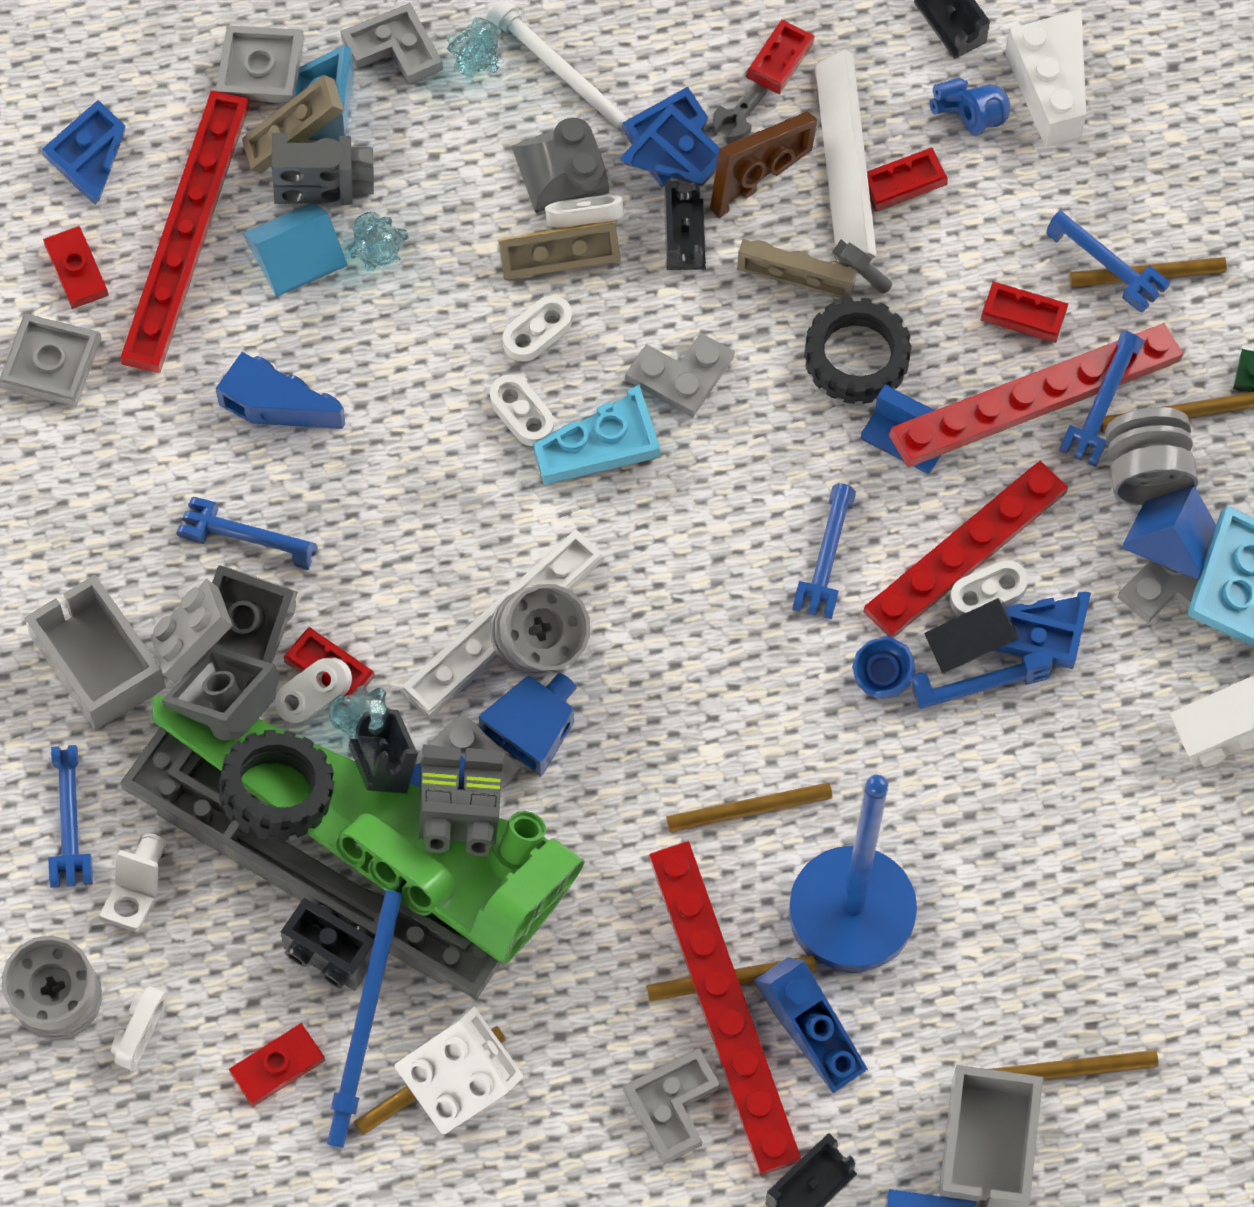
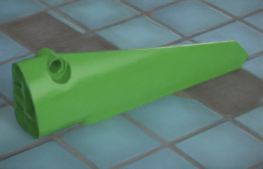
[152,695,585,965]

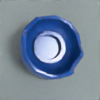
[852,636,916,699]

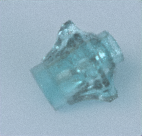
[447,17,502,78]
[348,212,409,272]
[330,686,389,741]

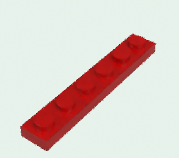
[863,460,1068,638]

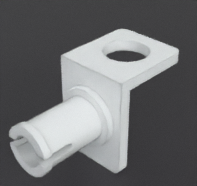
[100,833,167,932]

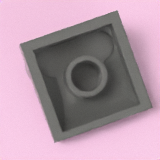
[512,118,609,213]
[212,565,298,663]
[162,645,280,740]

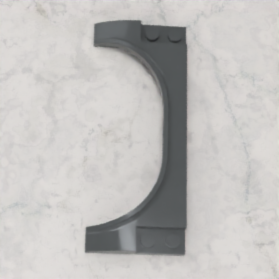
[120,727,501,1000]

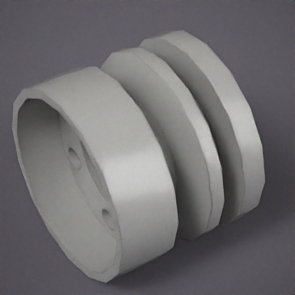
[1105,407,1199,506]
[490,584,590,673]
[2,935,102,1040]

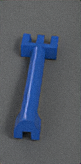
[1046,210,1170,312]
[1059,330,1144,467]
[792,483,856,619]
[176,497,318,570]
[912,650,1053,709]
[48,745,93,888]

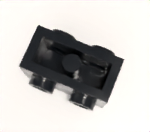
[280,898,375,991]

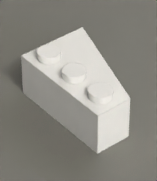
[1005,9,1086,147]
[1169,676,1254,767]

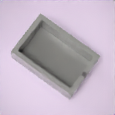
[24,575,166,731]
[939,1065,1043,1207]

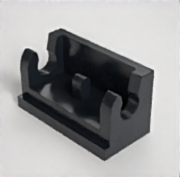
[914,0,990,59]
[664,181,706,270]
[924,598,1020,675]
[348,709,418,793]
[765,1133,857,1207]

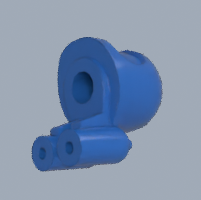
[929,78,1011,136]

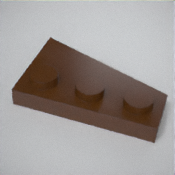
[710,111,818,219]

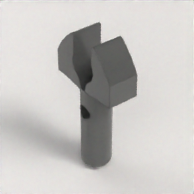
[713,83,768,144]
[832,239,892,293]

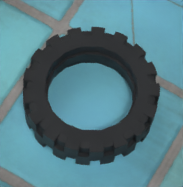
[804,298,912,404]
[218,729,334,841]

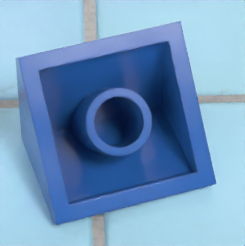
[1121,485,1216,579]

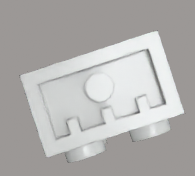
[395,1006,524,1134]

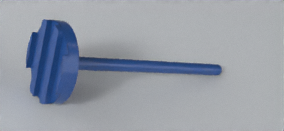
[789,775,917,974]

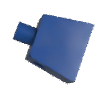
[479,673,577,777]

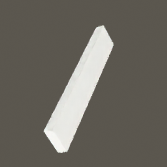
[815,49,877,268]
[400,529,604,720]

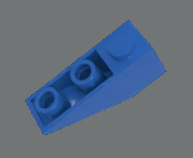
[216,352,346,429]
[754,957,868,1093]

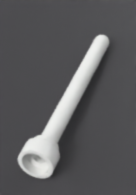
[486,0,628,130]

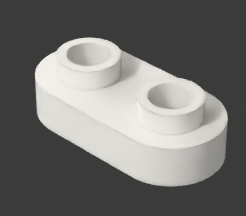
[545,195,624,230]
[503,296,572,362]
[490,375,554,446]
[950,560,1028,617]
[275,658,352,723]
[111,986,167,1071]

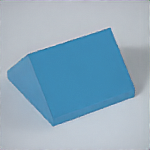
[295,45,354,142]
[243,202,348,297]

